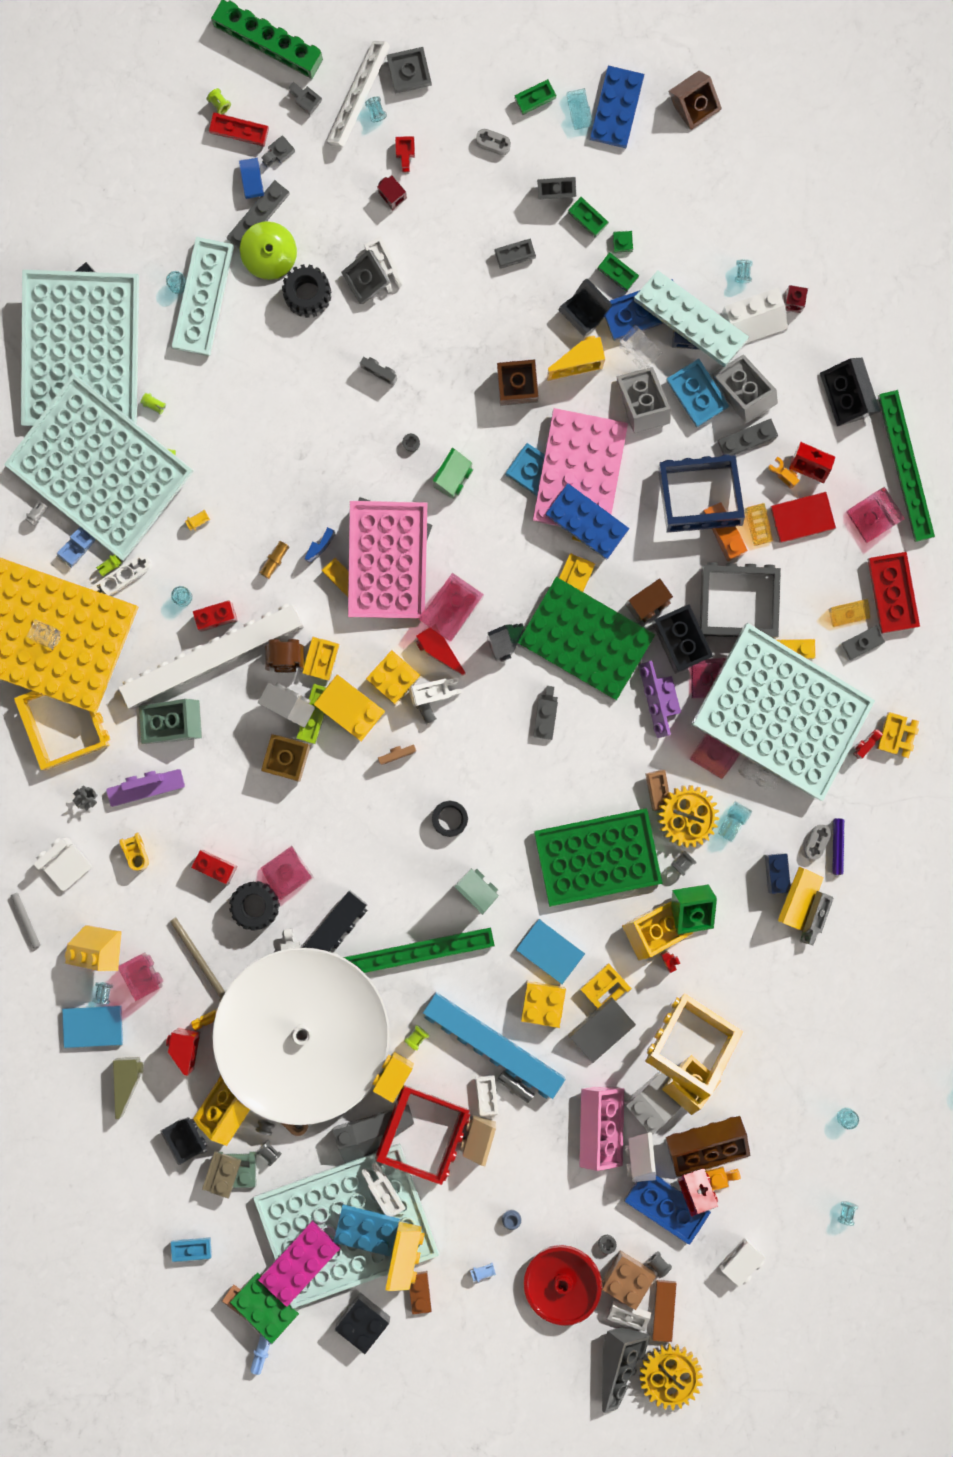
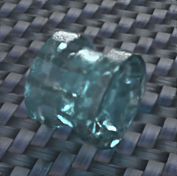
[166,271,186,294]
[171,586,193,607]
[837,1108,859,1129]

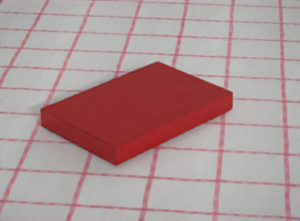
[770,492,836,543]

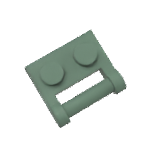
[218,1152,256,1187]

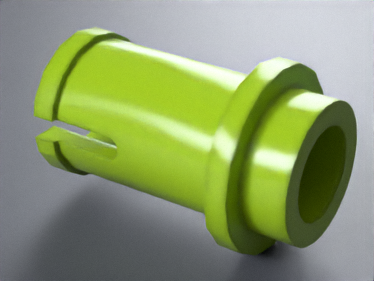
[140,393,166,415]
[96,554,122,577]

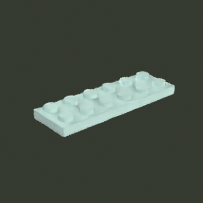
[172,237,234,356]
[634,270,749,367]

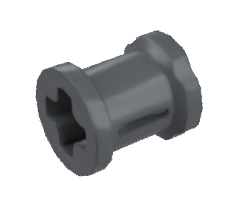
[671,851,697,876]
[256,1140,282,1166]
[646,1251,672,1278]

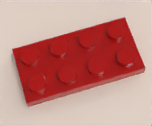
[867,552,920,634]

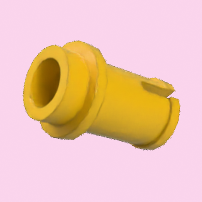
[185,510,210,531]

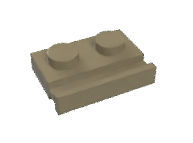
[202,1151,242,1199]

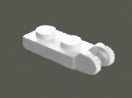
[364,236,403,292]
[408,678,462,707]
[362,1162,405,1217]

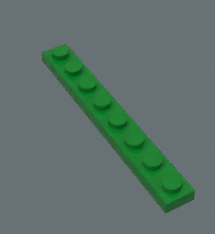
[878,390,935,542]
[343,927,495,973]

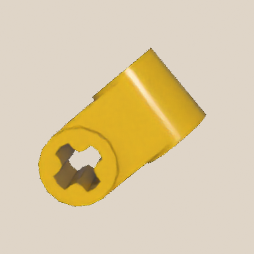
[119,832,149,871]

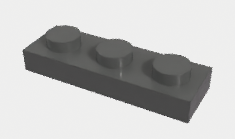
[718,419,778,456]

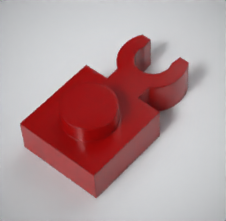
[853,729,883,759]

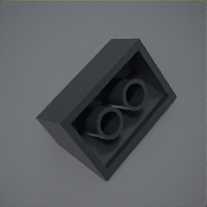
[820,357,880,427]
[652,604,713,674]

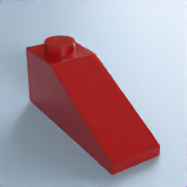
[415,624,466,676]

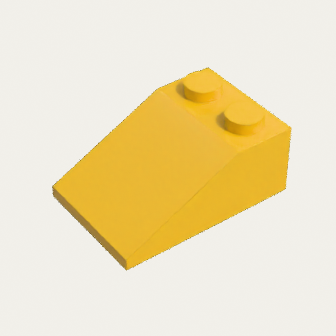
[547,336,605,381]
[314,674,385,742]
[622,901,693,960]

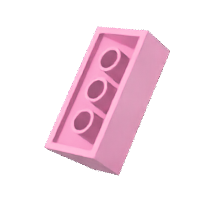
[579,1087,624,1171]

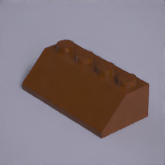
[666,1116,751,1177]

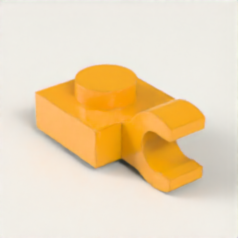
[768,457,800,489]
[705,1166,741,1191]

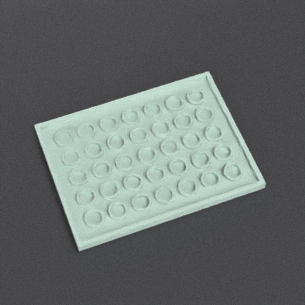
[21,270,139,426]
[4,374,194,561]
[691,623,875,801]
[254,1143,439,1309]

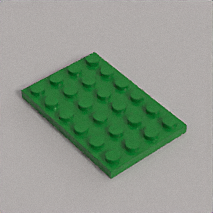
[518,577,656,701]
[534,808,663,907]

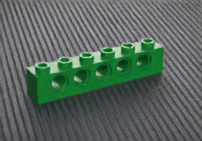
[211,0,323,79]

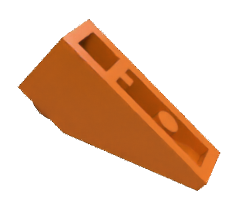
[703,502,748,562]

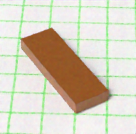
[652,1280,677,1342]

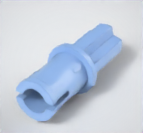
[250,1334,270,1375]

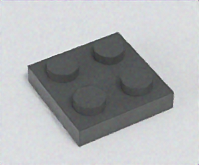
[387,47,432,94]
[341,249,391,304]

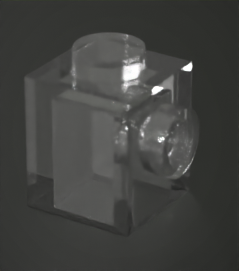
[27,619,61,650]

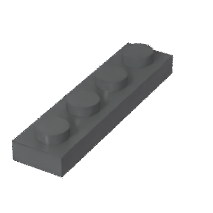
[226,180,290,250]

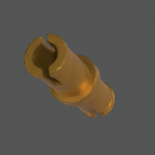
[259,541,290,579]

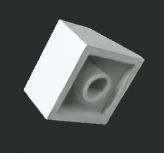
[625,1132,656,1182]

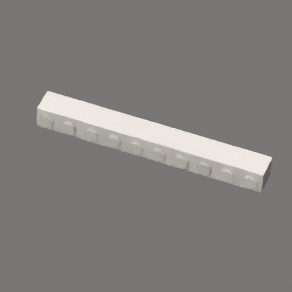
[118,604,304,709]

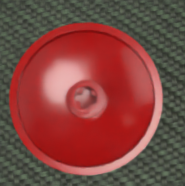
[524,1245,602,1326]

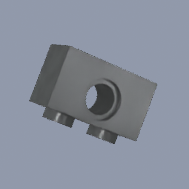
[537,177,577,199]

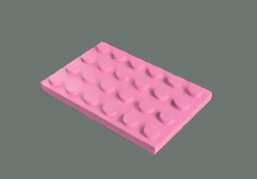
[533,408,628,526]
[348,501,427,618]

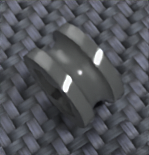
[403,433,420,452]
[255,1120,275,1136]
[598,1234,617,1254]

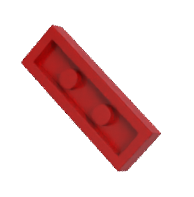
[209,112,269,147]

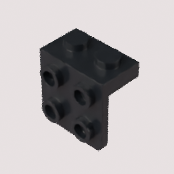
[558,279,612,337]
[160,1117,207,1165]

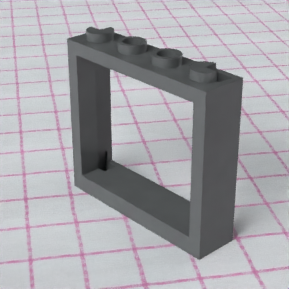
[700,562,781,639]

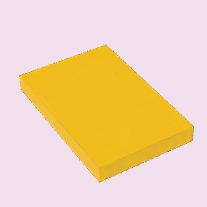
[778,867,824,931]

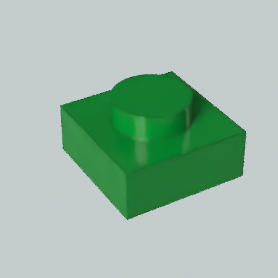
[613,231,633,253]

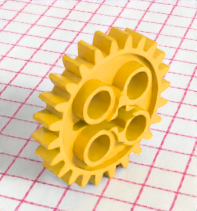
[657,785,720,848]
[639,1343,703,1410]

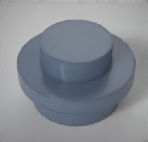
[502,1210,521,1230]

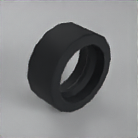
[432,801,468,837]

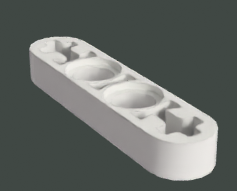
[89,555,151,596]

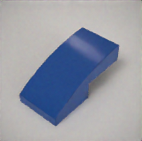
[239,157,264,199]
[305,527,336,563]

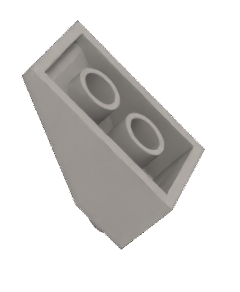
[712,354,778,423]
[616,367,671,433]
[624,1071,681,1135]

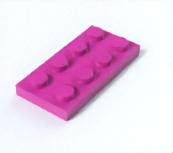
[259,1220,341,1307]

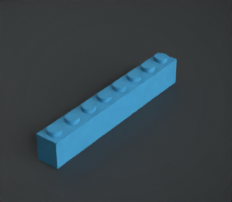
[423,992,566,1099]

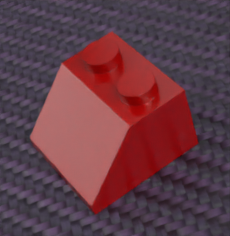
[166,1028,201,1076]

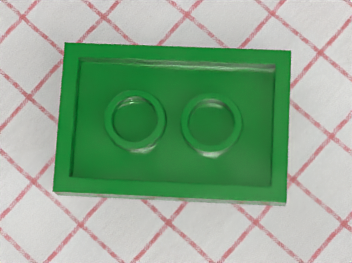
[230,1272,299,1344]

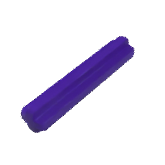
[832,818,845,875]

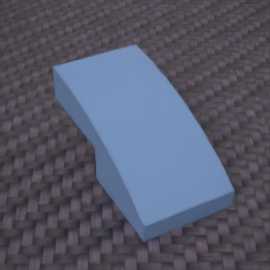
[57,526,96,568]

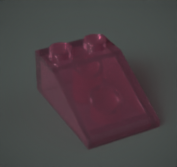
[419,573,484,642]

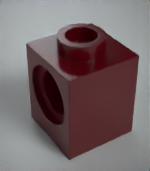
[377,175,407,210]
[784,285,808,313]

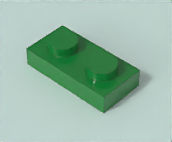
[514,79,557,115]
[568,197,609,238]
[598,252,639,292]

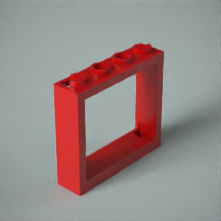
[375,1085,470,1185]

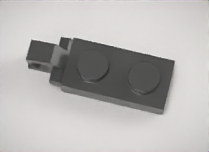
[533,686,558,740]
[800,891,834,946]

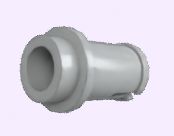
[25,500,48,526]

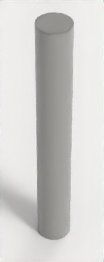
[11,892,40,948]

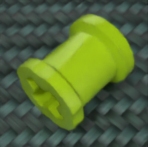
[206,88,231,114]
[404,1025,429,1051]

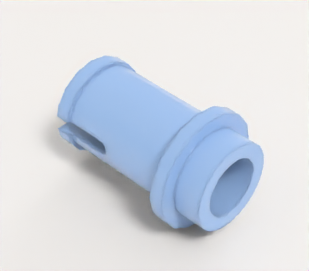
[470,1263,496,1282]

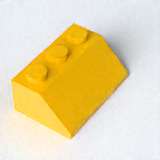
[65,925,122,971]
[193,1076,250,1146]
[385,1222,425,1291]

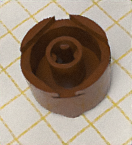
[265,639,304,673]

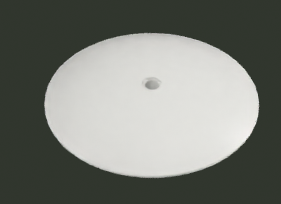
[213,948,390,1125]

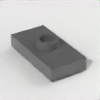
[494,238,536,269]
[841,625,885,660]

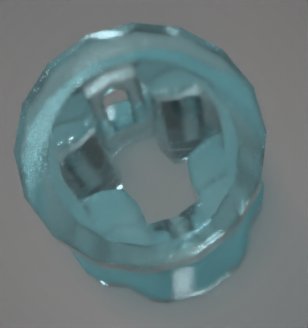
[365,96,387,122]
[735,259,753,283]
[92,982,113,1004]
[837,1201,858,1226]

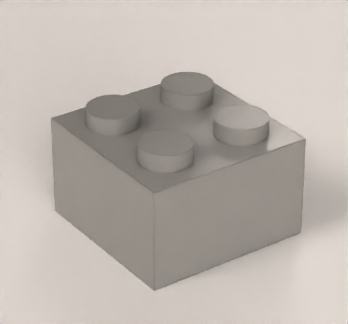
[258,682,315,728]

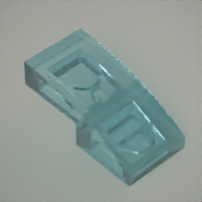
[566,88,593,130]

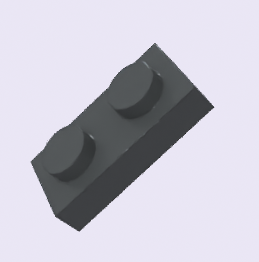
[360,356,397,386]

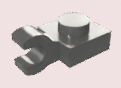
[288,82,322,115]
[261,135,295,168]

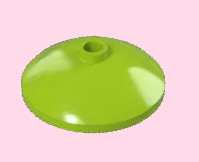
[240,221,297,280]

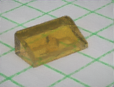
[828,599,870,627]

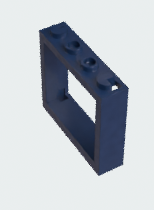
[658,454,745,533]

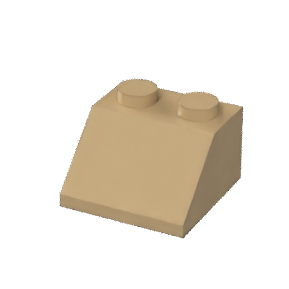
[460,1115,496,1166]

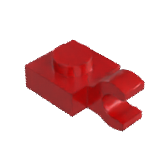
[395,136,415,172]
[660,951,681,973]

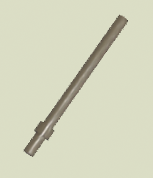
[170,917,225,1002]

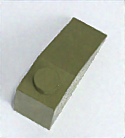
[113,1057,144,1119]

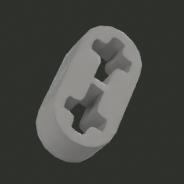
[476,128,511,155]
[804,825,831,860]

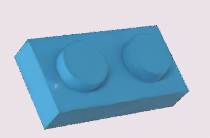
[171,1237,212,1262]

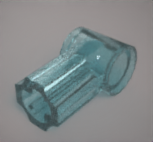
[717,801,752,842]

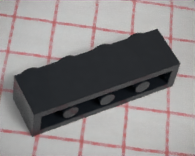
[303,890,368,952]

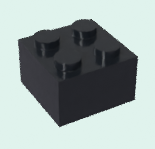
[334,1292,390,1354]

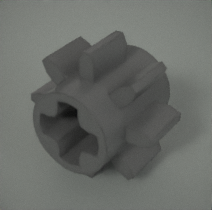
[73,785,98,811]

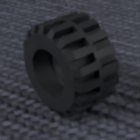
[282,264,332,318]
[229,881,280,931]

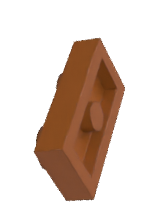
[410,1271,432,1314]

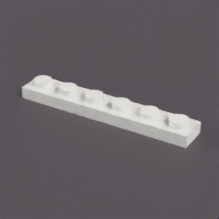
[327,41,390,147]

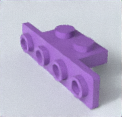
[639,661,681,738]
[106,769,185,807]

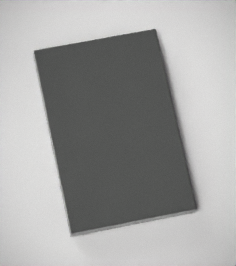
[568,997,636,1063]

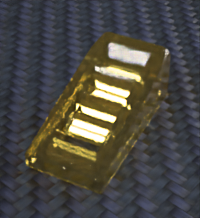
[744,503,773,546]

